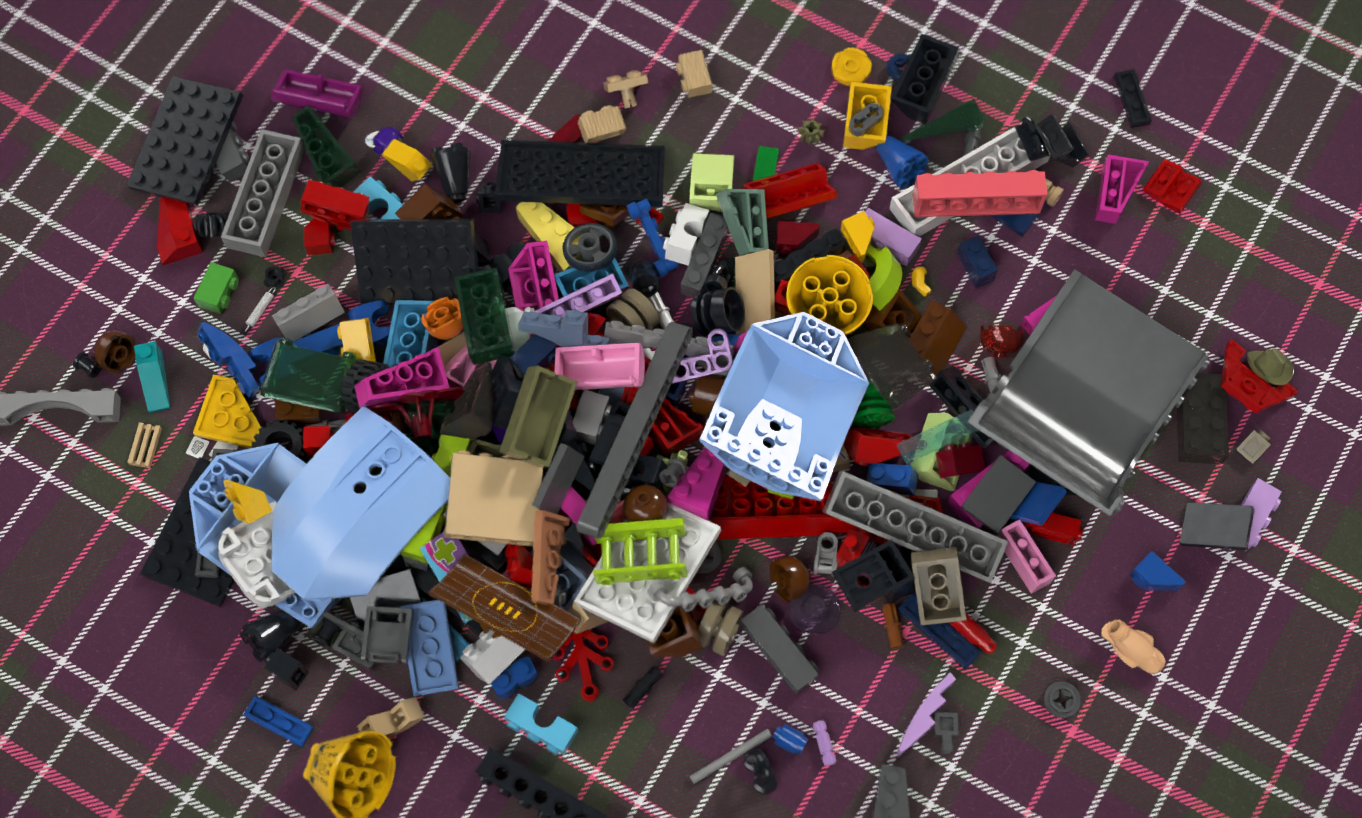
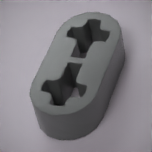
[849,103,883,136]

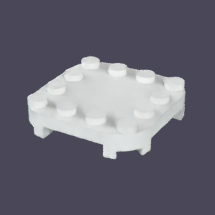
[218,501,296,608]

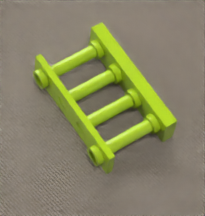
[593,518,688,586]

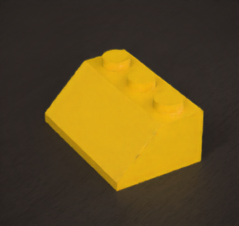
[843,82,892,150]

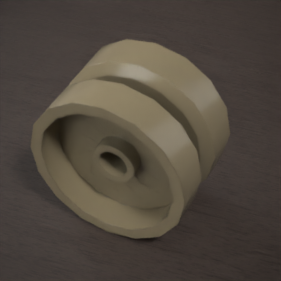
[606,288,659,330]
[698,600,743,656]

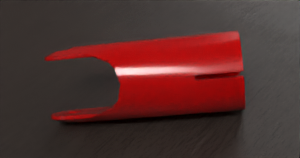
[949,612,996,654]

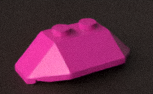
[508,241,559,311]

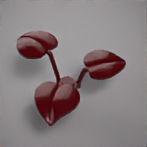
[369,387,467,440]

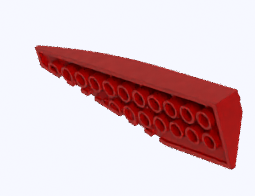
[709,474,943,539]

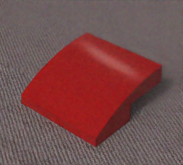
[1143,159,1202,214]

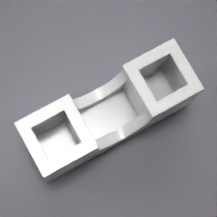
[663,203,709,265]

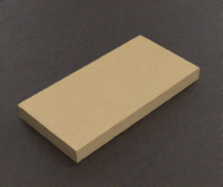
[735,249,775,334]

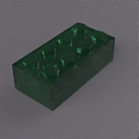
[454,267,515,365]

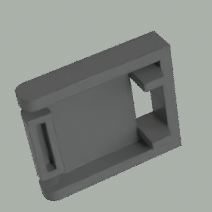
[361,606,414,664]

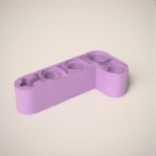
[672,329,733,383]

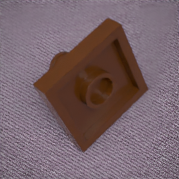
[580,204,630,232]

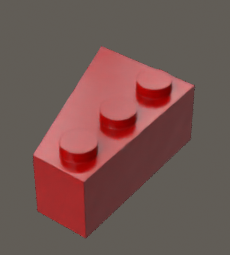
[301,180,370,231]

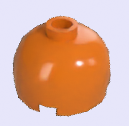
[421,297,466,340]

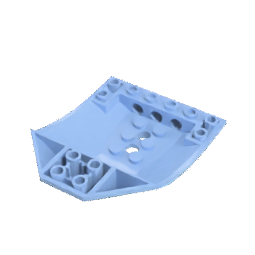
[699,312,870,501]
[272,407,450,600]
[189,443,343,629]

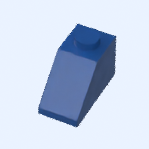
[1130,551,1186,591]

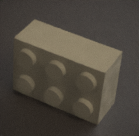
[911,547,966,626]

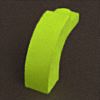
[867,245,902,311]

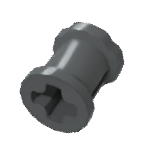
[659,458,687,487]

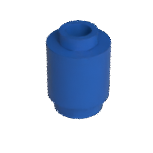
[772,724,808,755]

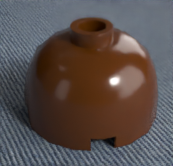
[93,330,136,374]
[623,485,668,522]
[769,556,811,603]

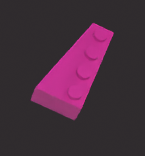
[354,347,449,408]

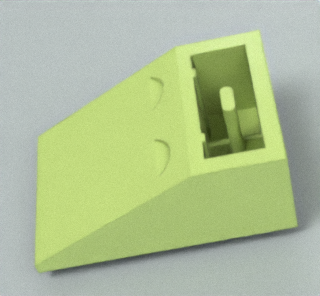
[690,154,734,212]

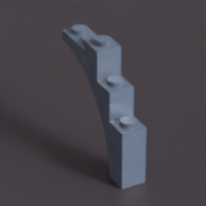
[518,310,625,409]

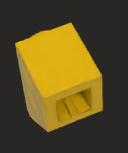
[223,480,272,524]

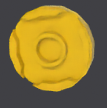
[831,48,872,86]

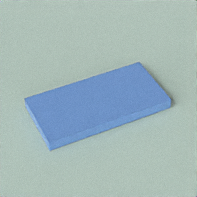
[400,600,459,696]

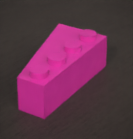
[667,447,728,521]
[948,450,1030,530]

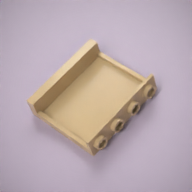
[443,451,543,546]

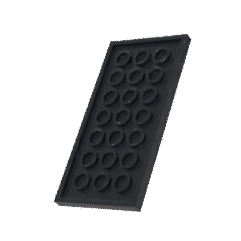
[495,140,665,207]

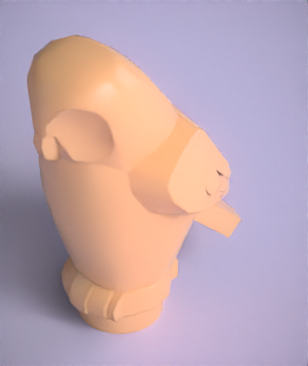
[1101,620,1166,674]

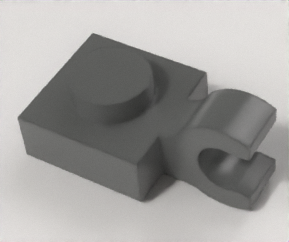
[934,712,959,754]

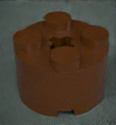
[689,374,727,416]

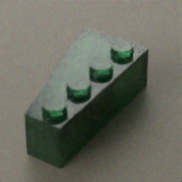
[292,105,361,187]

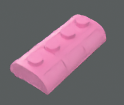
[555,343,645,390]

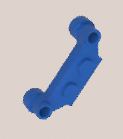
[626,198,678,278]

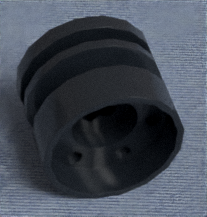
[691,287,745,336]

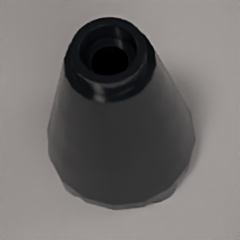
[430,143,471,203]
[239,610,302,663]

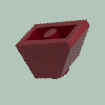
[776,221,820,255]

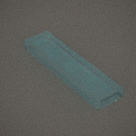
[897,409,979,465]

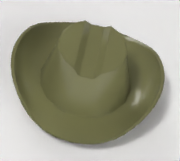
[1247,348,1294,385]

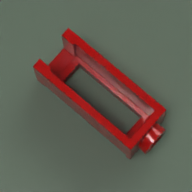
[1023,513,1083,547]

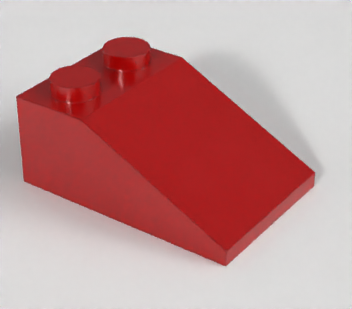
[844,426,923,466]

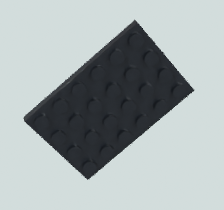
[126,76,244,206]
[350,219,482,304]
[140,457,235,608]

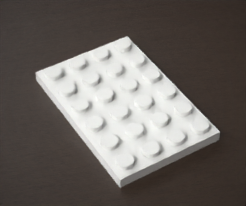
[574,502,721,643]

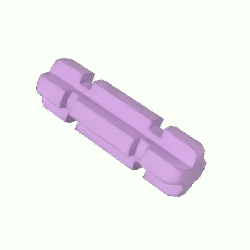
[813,720,836,766]

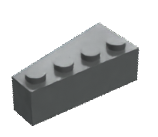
[872,764,910,818]

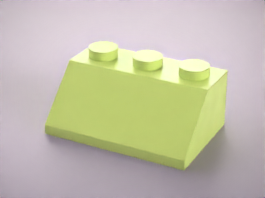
[910,413,972,491]

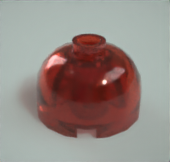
[980,325,1023,358]

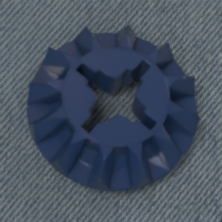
[886,54,911,81]

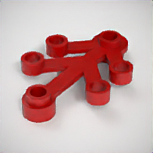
[553,630,614,702]

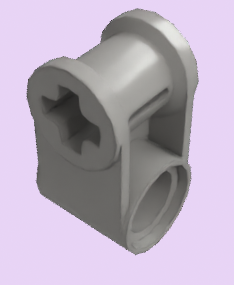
[813,532,838,577]

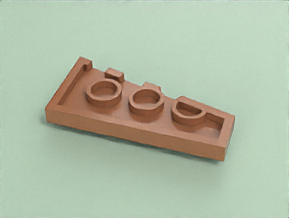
[531,510,570,605]

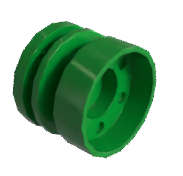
[851,378,895,429]

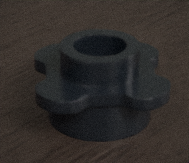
[263,267,286,288]

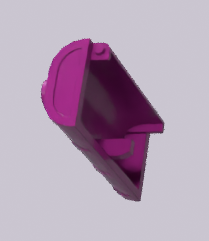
[271,69,362,119]

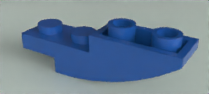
[197,322,260,399]

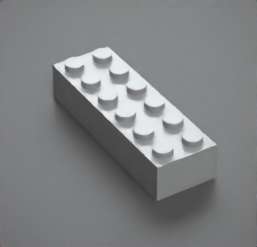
[221,129,305,257]

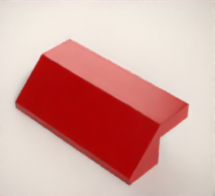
[742,163,837,219]

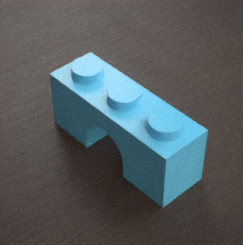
[353,176,403,219]
[504,693,579,755]

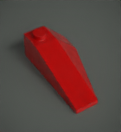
[157,197,203,266]

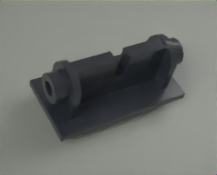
[1014,116,1050,162]

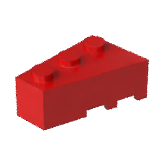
[649,398,704,458]

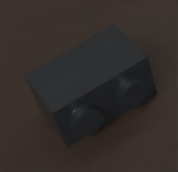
[264,649,309,691]

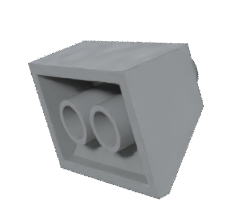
[272,284,345,344]

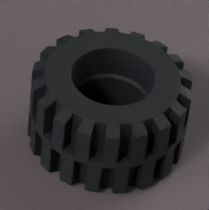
[341,360,391,416]
[252,420,310,463]

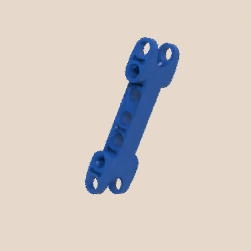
[249,301,390,389]

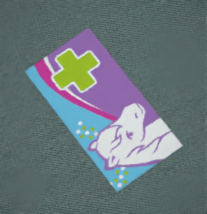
[420,532,471,624]

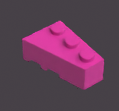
[1095,154,1149,224]

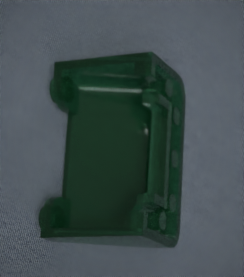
[260,338,362,413]

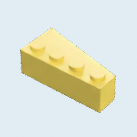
[516,202,590,272]

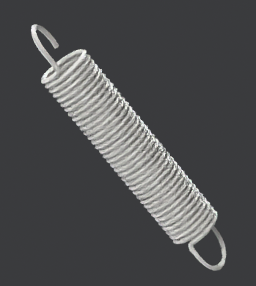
[245,287,275,332]

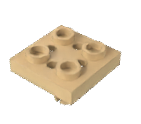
[603,70,648,108]

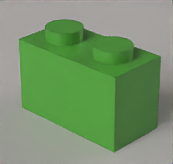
[193,262,239,314]

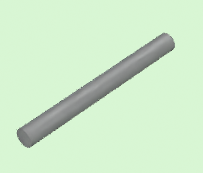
[689,729,772,784]

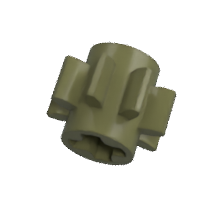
[798,119,824,146]

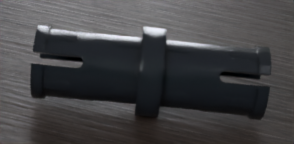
[622,666,663,709]

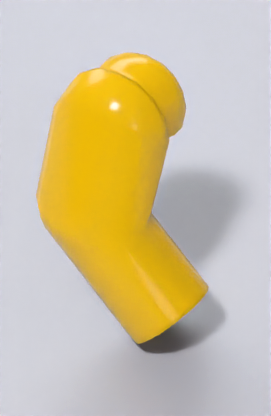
[912,266,932,297]

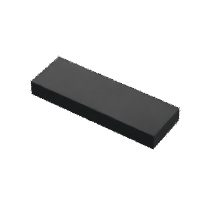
[1114,69,1152,128]

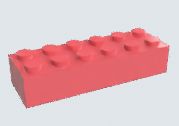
[912,170,1047,217]

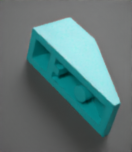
[134,341,171,413]

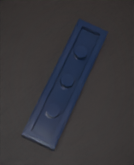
[897,593,981,670]

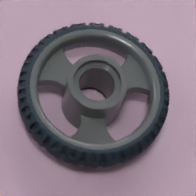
[562,223,617,272]

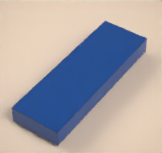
[243,696,314,748]

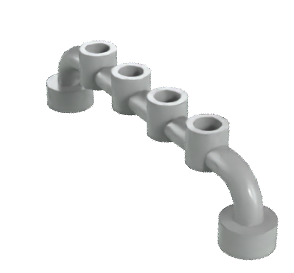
[647,567,753,612]

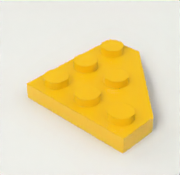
[193,374,261,449]

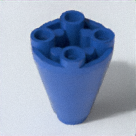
[876,135,928,189]

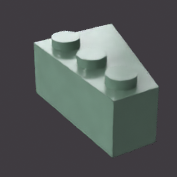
[716,189,769,256]

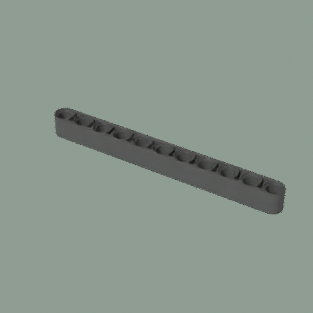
[577,322,693,539]

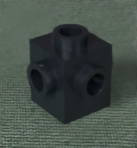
[476,181,506,213]

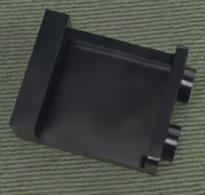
[1035,114,1089,167]

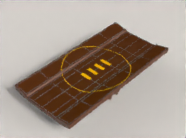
[429,554,581,662]

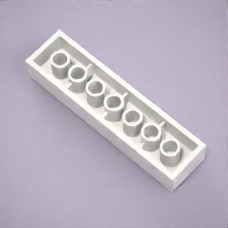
[889,122,1051,237]

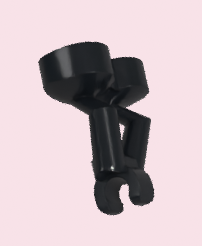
[703,257,735,291]
[744,749,777,794]

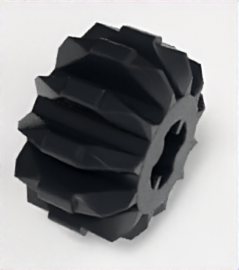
[193,212,228,238]

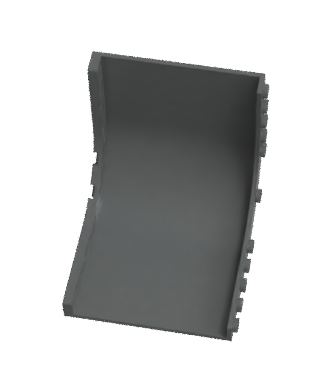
[968,269,1210,516]

